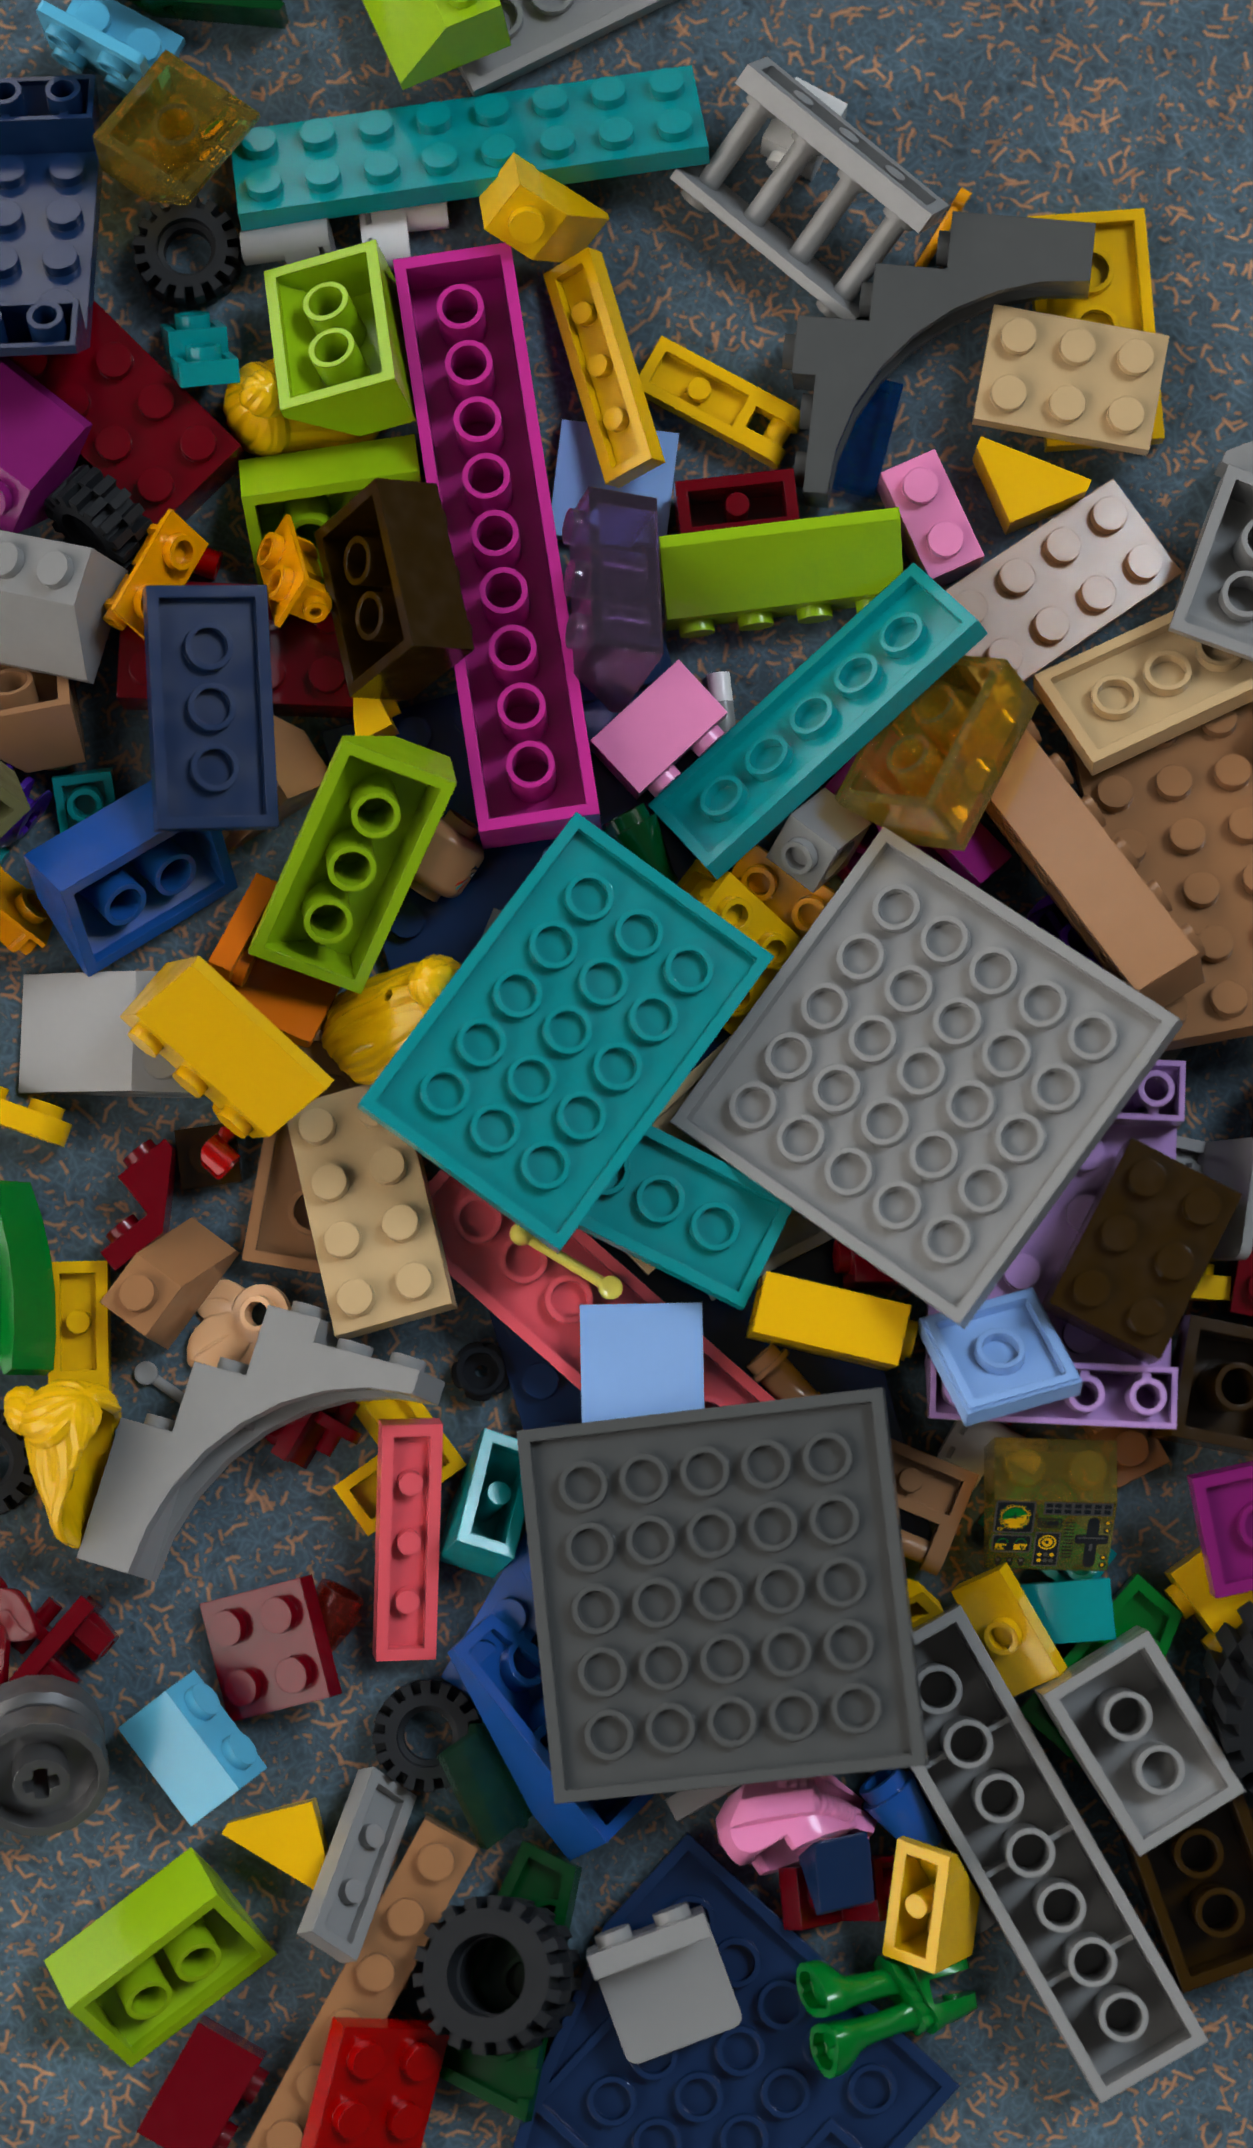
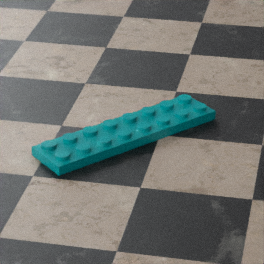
[230,65,710,231]

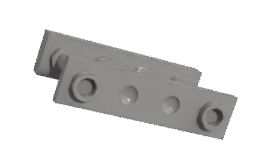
[670,56,950,320]

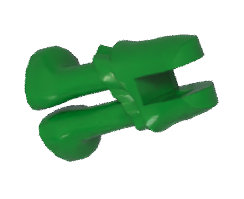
[796,1955,978,2079]

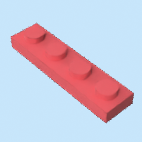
[372,1418,443,1662]

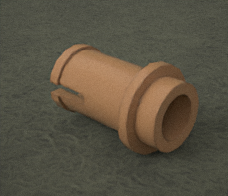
[746,1343,822,1400]

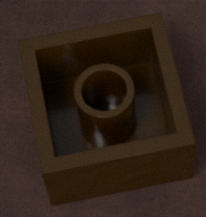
[1148,1315,1253,1457]

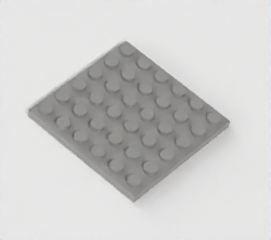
[670,826,1183,1329]

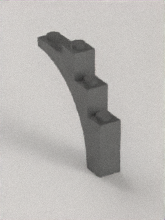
[782,211,1096,508]

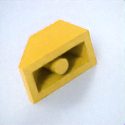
[479,152,609,262]
[882,1836,980,1974]

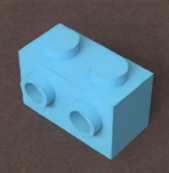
[118,1670,268,1827]

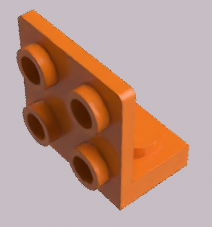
[208,873,341,1048]

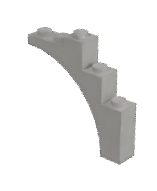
[77,1301,445,1582]

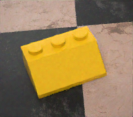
[120,956,334,1139]

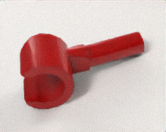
[200,1126,241,1180]

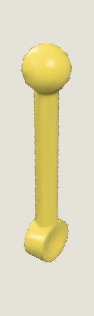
[510,1223,623,1300]

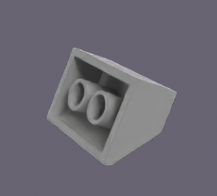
[0,530,128,684]

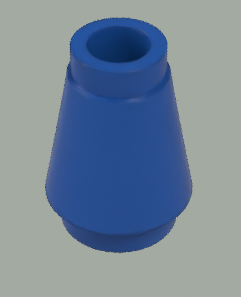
[859,1768,943,1847]

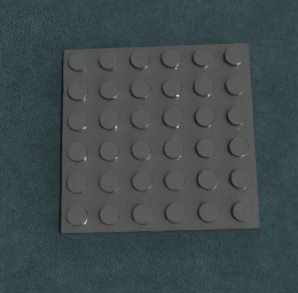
[516,1387,928,1804]

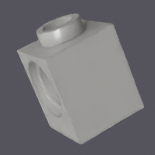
[766,788,872,893]

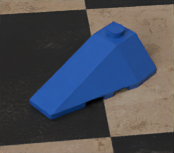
[447,1614,655,1861]

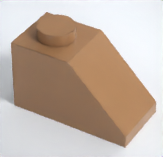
[100,1217,240,1350]

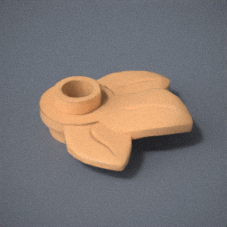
[187,1280,291,1367]

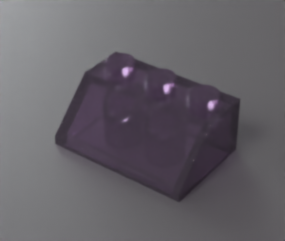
[562,487,663,713]

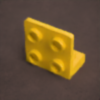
[677,859,802,1035]

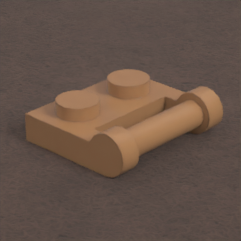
[891,1439,979,1576]

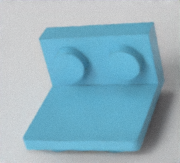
[36,0,186,103]

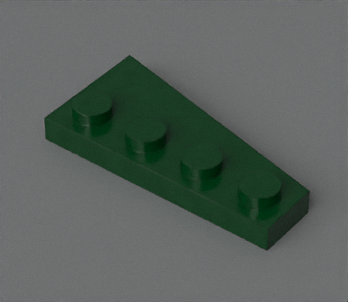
[439,1840,582,2122]

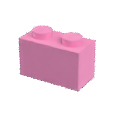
[876,449,985,587]
[589,659,728,800]

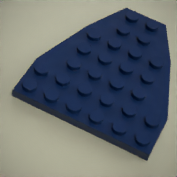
[513,1831,960,2148]

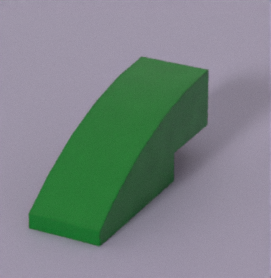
[0,1180,56,1375]

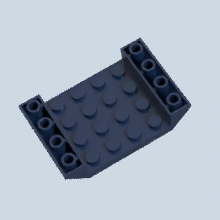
[0,74,103,357]

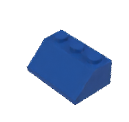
[23,780,238,977]

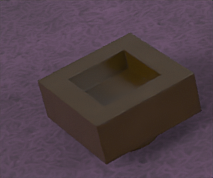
[174,1124,243,1191]

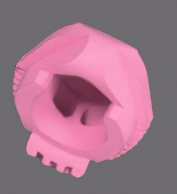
[716,1775,877,1876]

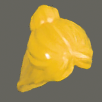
[223,358,380,456]
[321,954,462,1085]
[3,1379,122,1549]

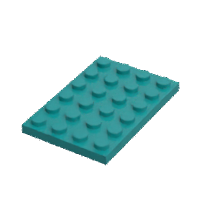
[357,812,774,1254]

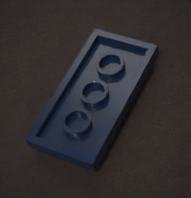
[142,585,279,832]

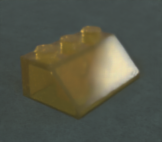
[835,656,1039,851]

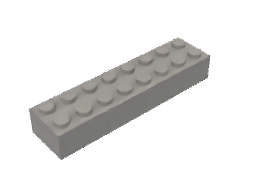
[909,1603,1208,2104]

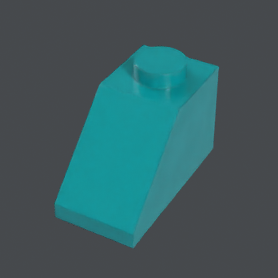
[439,1428,525,1578]

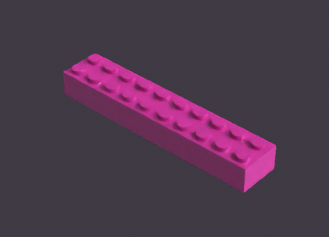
[393,243,602,849]

